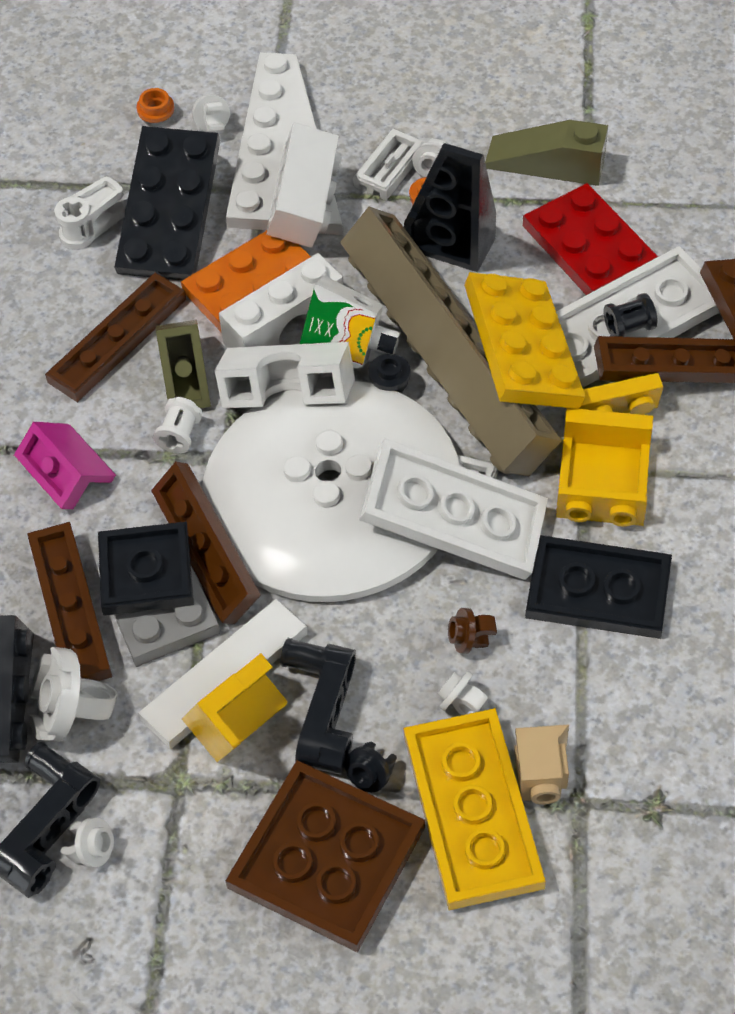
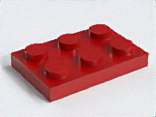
[522,183,658,295]

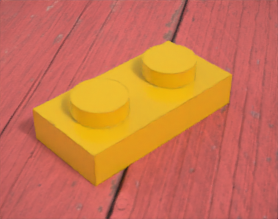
[580,373,663,415]

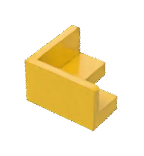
[182,653,287,762]

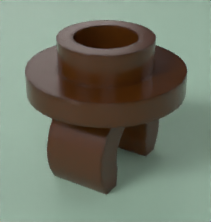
[448,608,497,654]

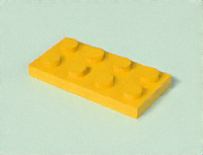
[464,272,586,409]
[403,708,546,911]

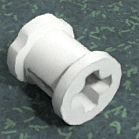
[153,397,203,454]

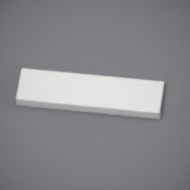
[138,599,307,750]

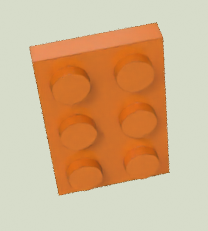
[181,230,311,333]

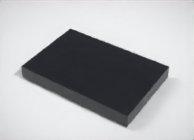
[525,535,672,639]

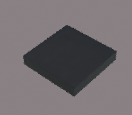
[98,521,194,616]

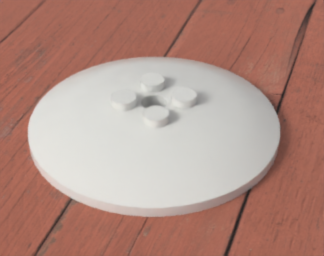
[202,381,460,602]

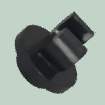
[368,354,411,394]
[345,741,397,793]

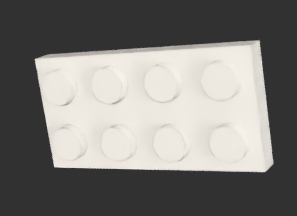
[359,438,548,580]

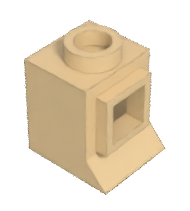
[514,724,569,805]

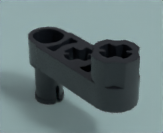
[280,637,356,775]
[0,742,100,898]

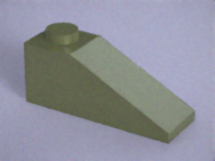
[485,120,608,186]

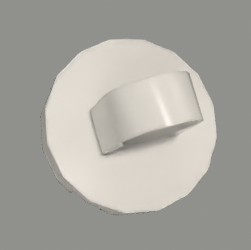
[29,647,118,742]

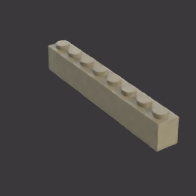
[340,206,562,477]

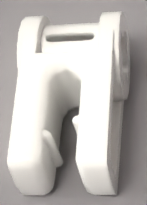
[54,176,126,250]

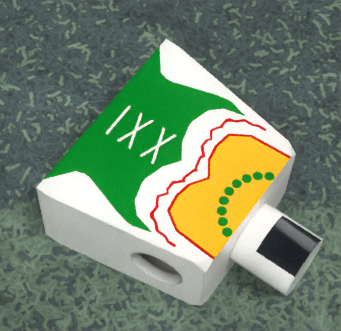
[300,276,400,369]

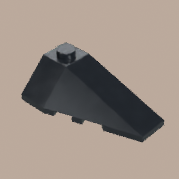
[404,143,496,272]

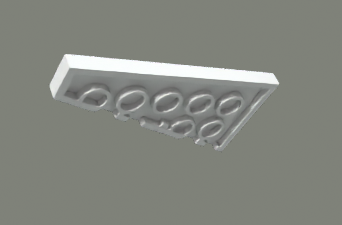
[226,52,343,235]

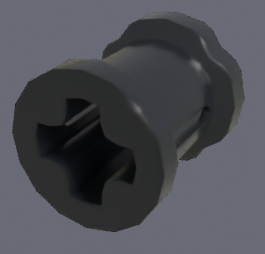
[603,293,658,337]

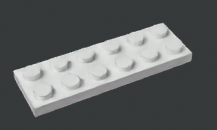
[536,246,720,411]

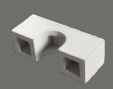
[219,253,343,348]
[215,342,355,408]

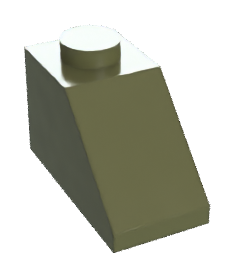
[156,320,211,412]

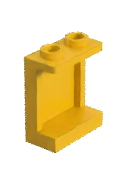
[556,408,653,527]

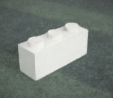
[266,122,342,248]

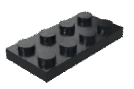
[114,126,221,280]

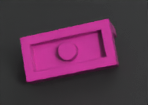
[14,422,116,509]

